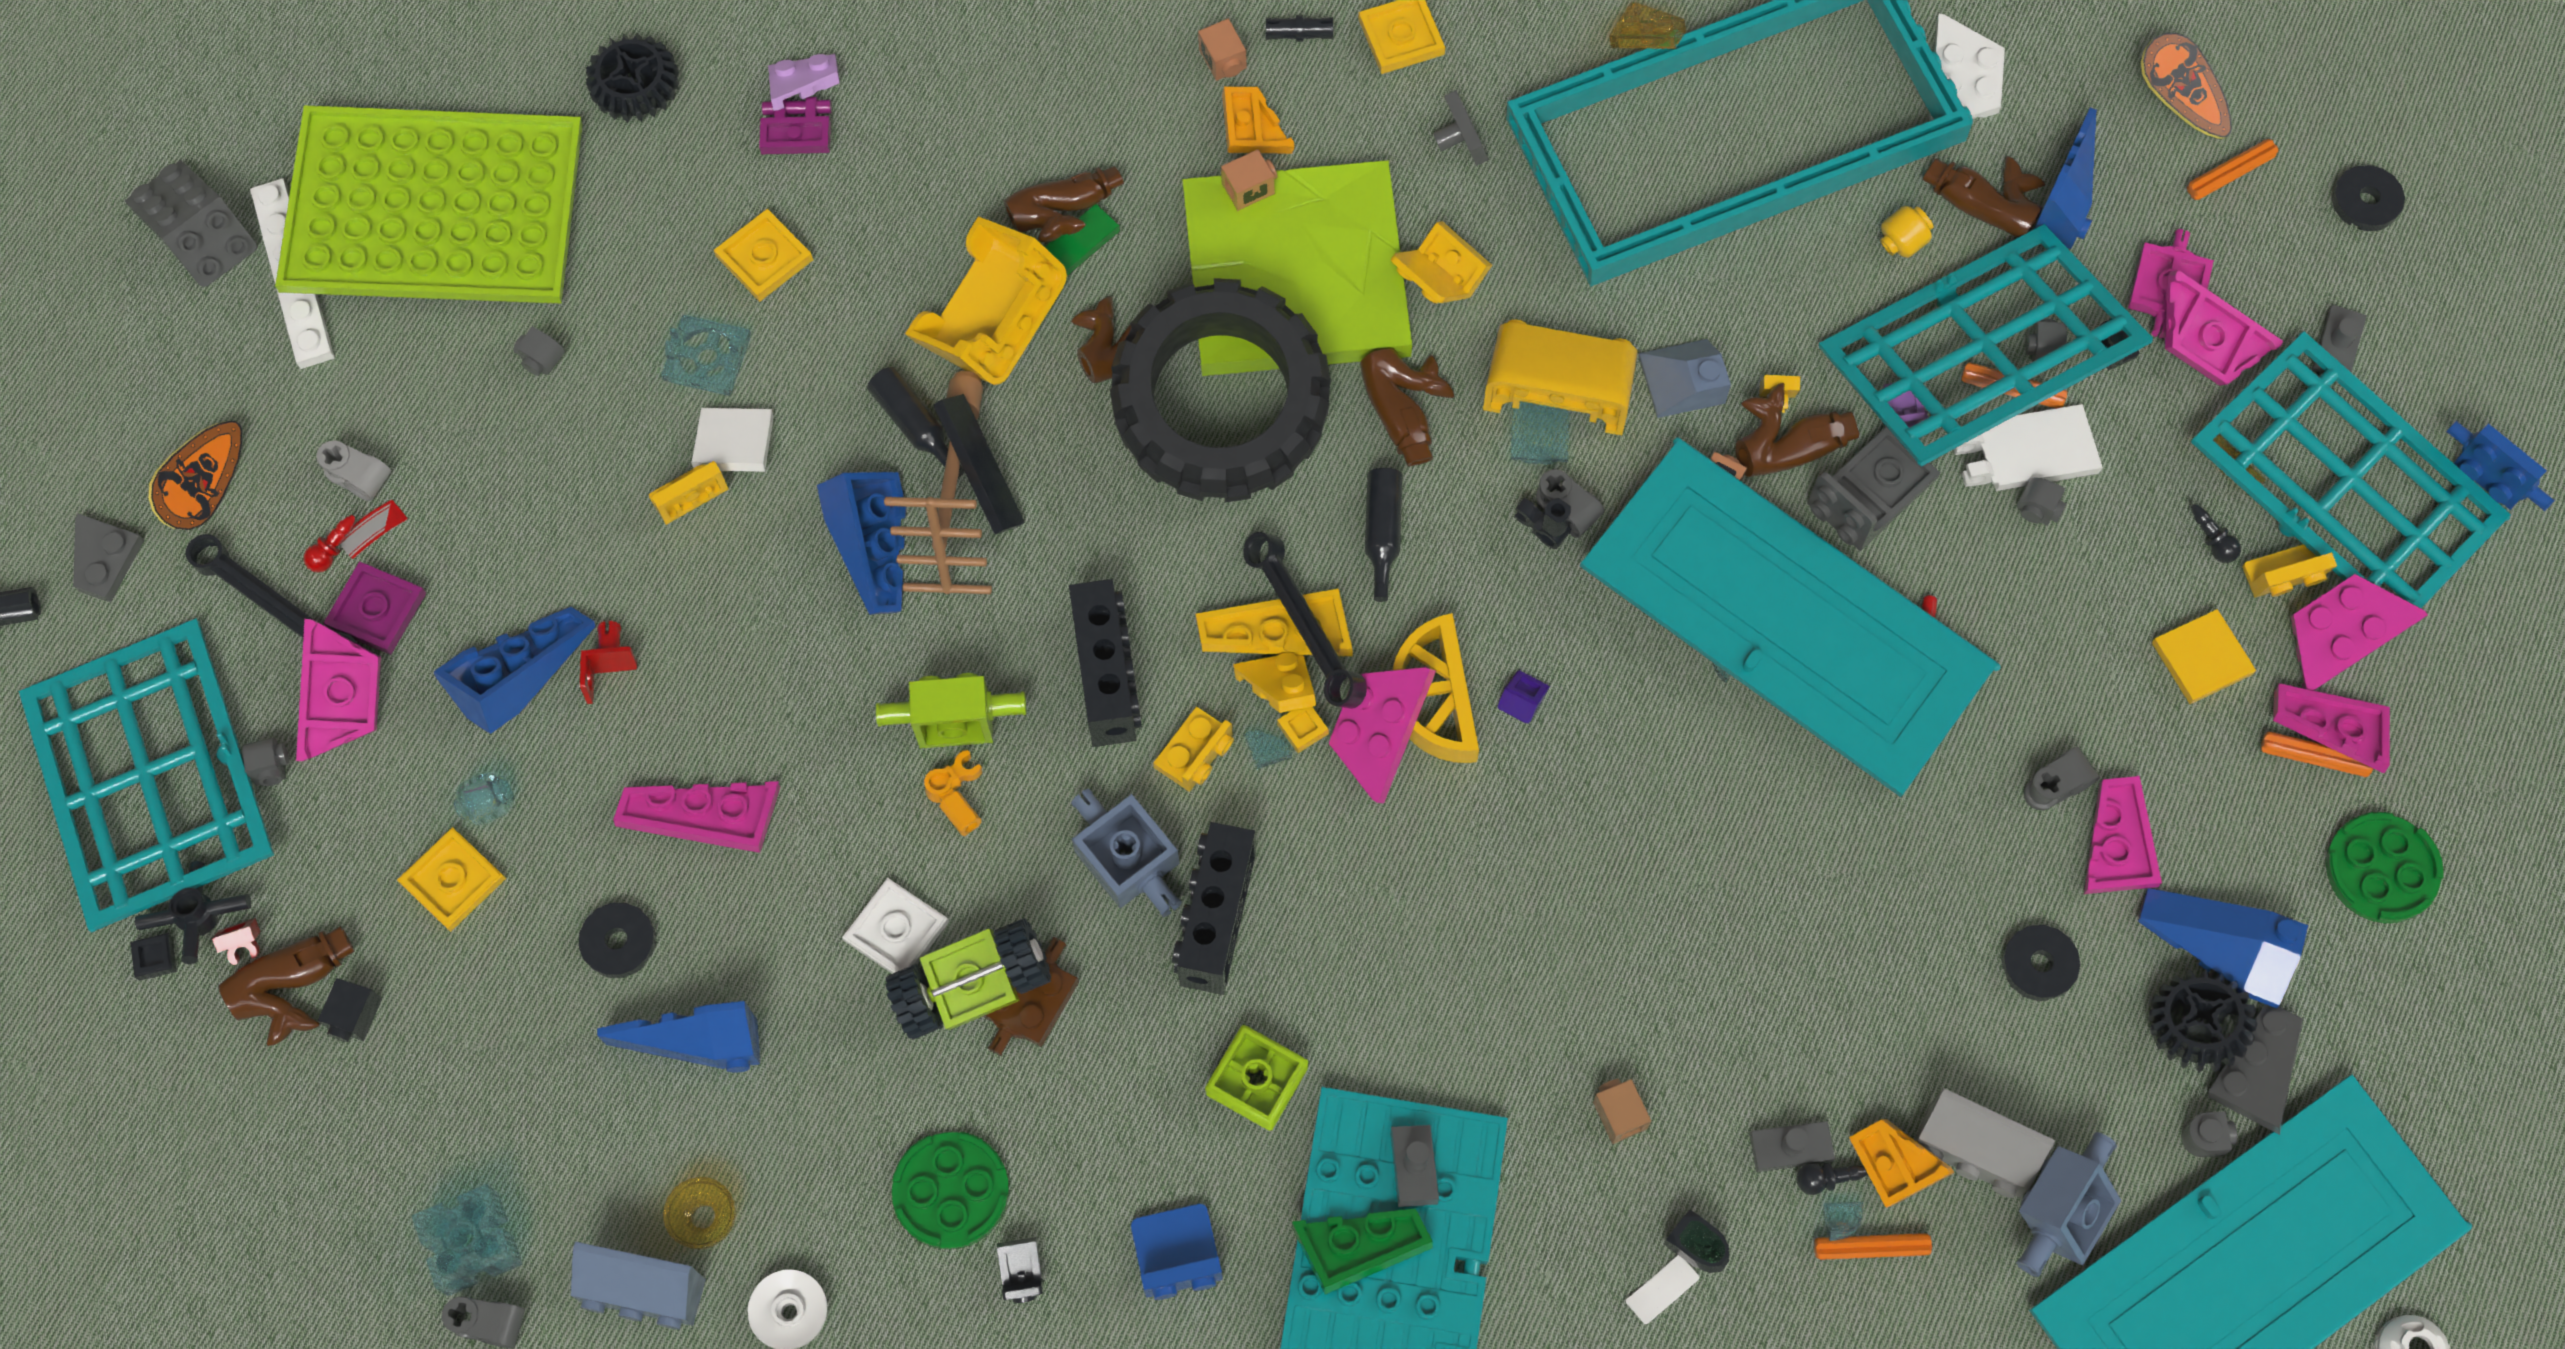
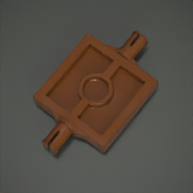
[982,937,1079,1056]

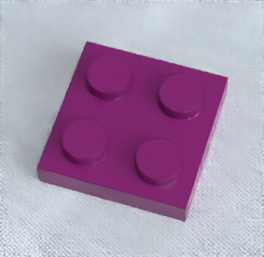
[323,561,426,655]

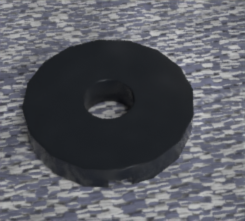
[2332,165,2405,231]
[578,903,656,978]
[2001,925,2081,1001]

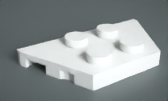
[1929,14,2005,121]

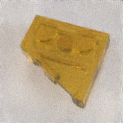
[1609,2,1686,49]

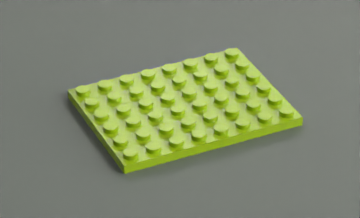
[275,105,583,304]

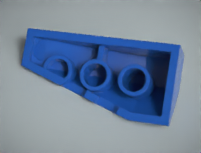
[817,472,906,615]
[434,607,596,734]
[597,1001,760,1073]

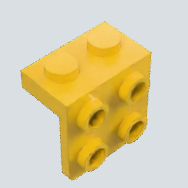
[1391,221,1493,303]

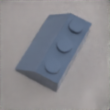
[571,1242,706,1330]

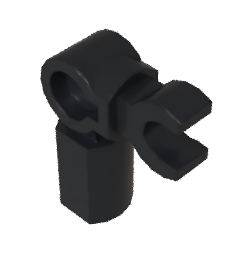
[1514,498,1571,549]

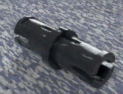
[1266,15,1333,42]

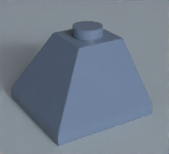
[1639,339,1731,418]

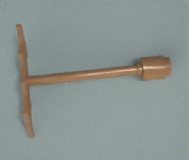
[884,371,992,594]

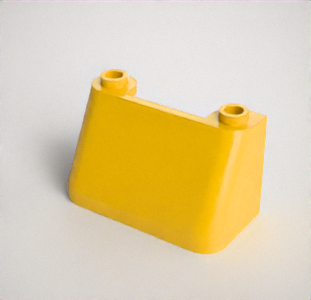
[905,216,1067,385]
[1483,320,1638,436]

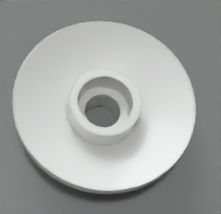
[748,1270,827,1349]

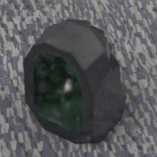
[1663,1209,1729,1273]

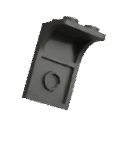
[125,160,257,287]
[1807,427,1941,551]

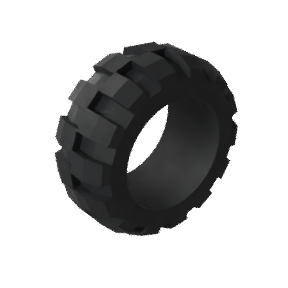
[1110,278,1331,503]

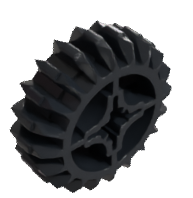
[586,33,679,123]
[2148,969,2257,1072]

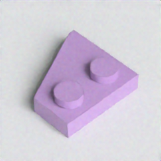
[768,54,840,111]

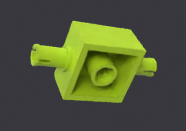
[876,673,1027,749]

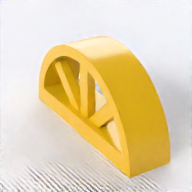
[1393,613,1479,763]

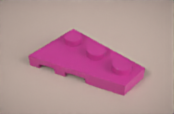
[2273,684,2390,774]
[2084,776,2162,894]

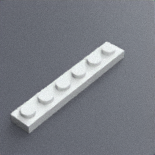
[250,178,335,369]

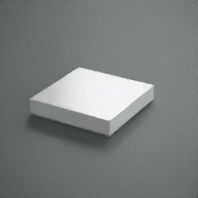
[692,408,774,472]
[842,877,949,974]

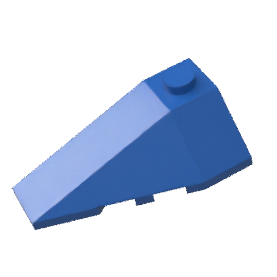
[2034,107,2097,249]
[2138,888,2308,1009]

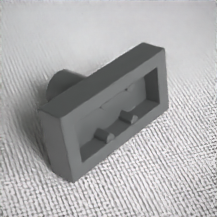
[1433,90,1489,166]
[2312,305,2367,373]
[1749,1121,1835,1172]
[1390,1125,1439,1207]

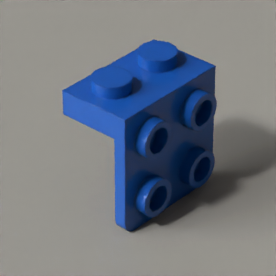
[1131,1204,1223,1300]

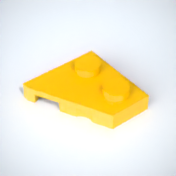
[1233,652,1316,713]

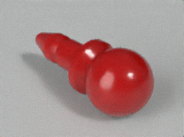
[303,515,355,573]

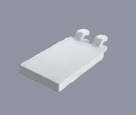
[1954,404,2103,491]

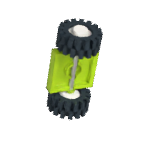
[885,918,1051,1040]

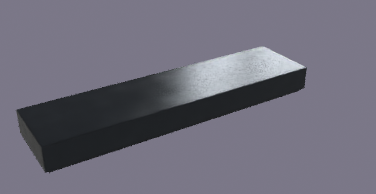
[934,394,1025,535]

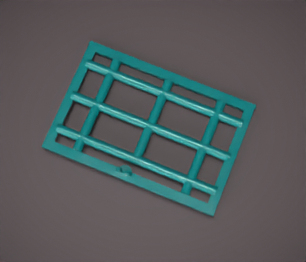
[1819,224,2153,467]
[2191,331,2511,608]
[19,618,274,932]

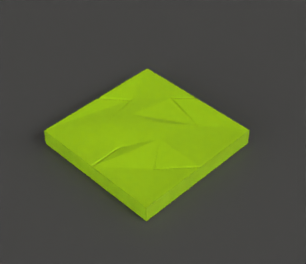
[1182,160,1412,376]

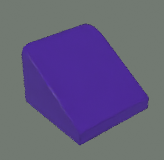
[1498,670,1550,724]

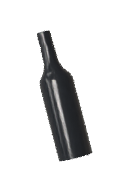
[867,367,965,478]
[1365,468,1402,602]

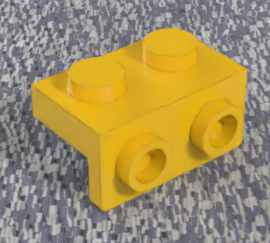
[2242,544,2337,598]

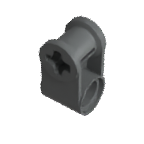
[1536,469,1604,538]
[2024,747,2100,811]
[442,1297,525,1349]

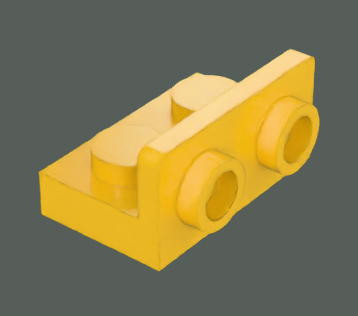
[649,461,729,525]
[1153,706,1234,792]

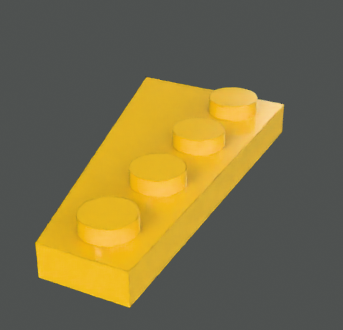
[1195,589,1353,657]

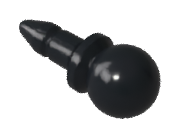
[2191,504,2241,563]
[1796,1163,1868,1195]

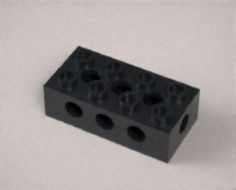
[1069,579,1142,747]
[1172,822,1256,995]

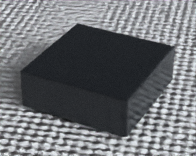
[130,933,177,981]

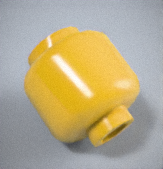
[1880,206,1934,258]

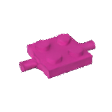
[2127,229,2214,338]

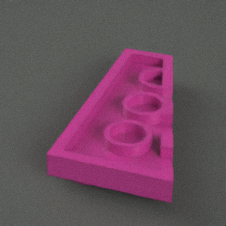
[613,781,780,853]

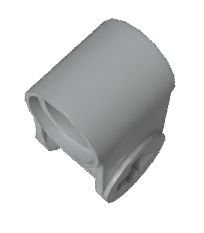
[316,440,391,502]

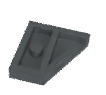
[73,514,144,603]

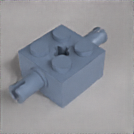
[1071,789,1182,917]
[2016,1132,2121,1277]

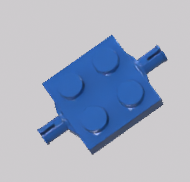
[2446,421,2555,512]

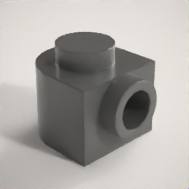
[2025,318,2067,364]
[513,326,565,376]
[2017,477,2067,526]
[242,737,289,786]
[2181,1111,2237,1157]

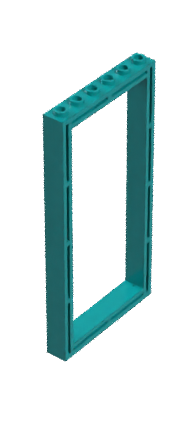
[1506,0,1973,287]

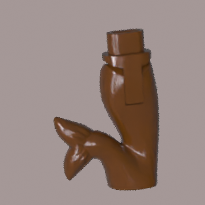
[1922,156,2045,238]
[1003,166,1124,242]
[1071,296,1131,383]
[1360,348,1454,467]
[1735,383,1859,477]
[218,926,355,1046]

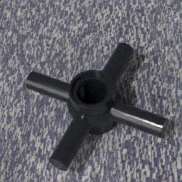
[135,861,252,964]

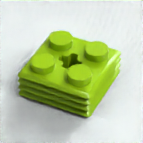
[1205,1025,1308,1131]

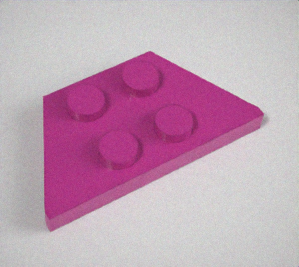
[2165,270,2284,386]
[2291,574,2428,691]
[296,619,381,761]
[1329,667,1436,803]

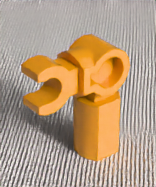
[924,750,982,836]

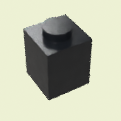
[317,978,382,1042]

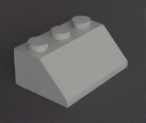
[1914,1088,2055,1198]

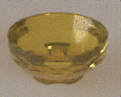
[663,1177,736,1250]

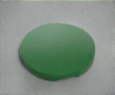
[2325,812,2444,924]
[892,1132,1009,1250]

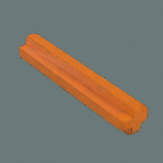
[2187,139,2279,200]
[1961,362,2067,409]
[2261,731,2373,777]
[1814,1233,1932,1260]

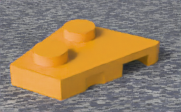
[1222,86,1295,154]
[1849,1119,1954,1208]

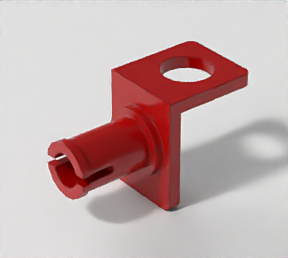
[580,621,637,704]

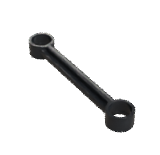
[1243,532,1367,709]
[186,534,359,645]

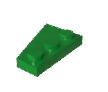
[1292,1208,1433,1294]

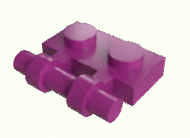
[759,97,832,155]

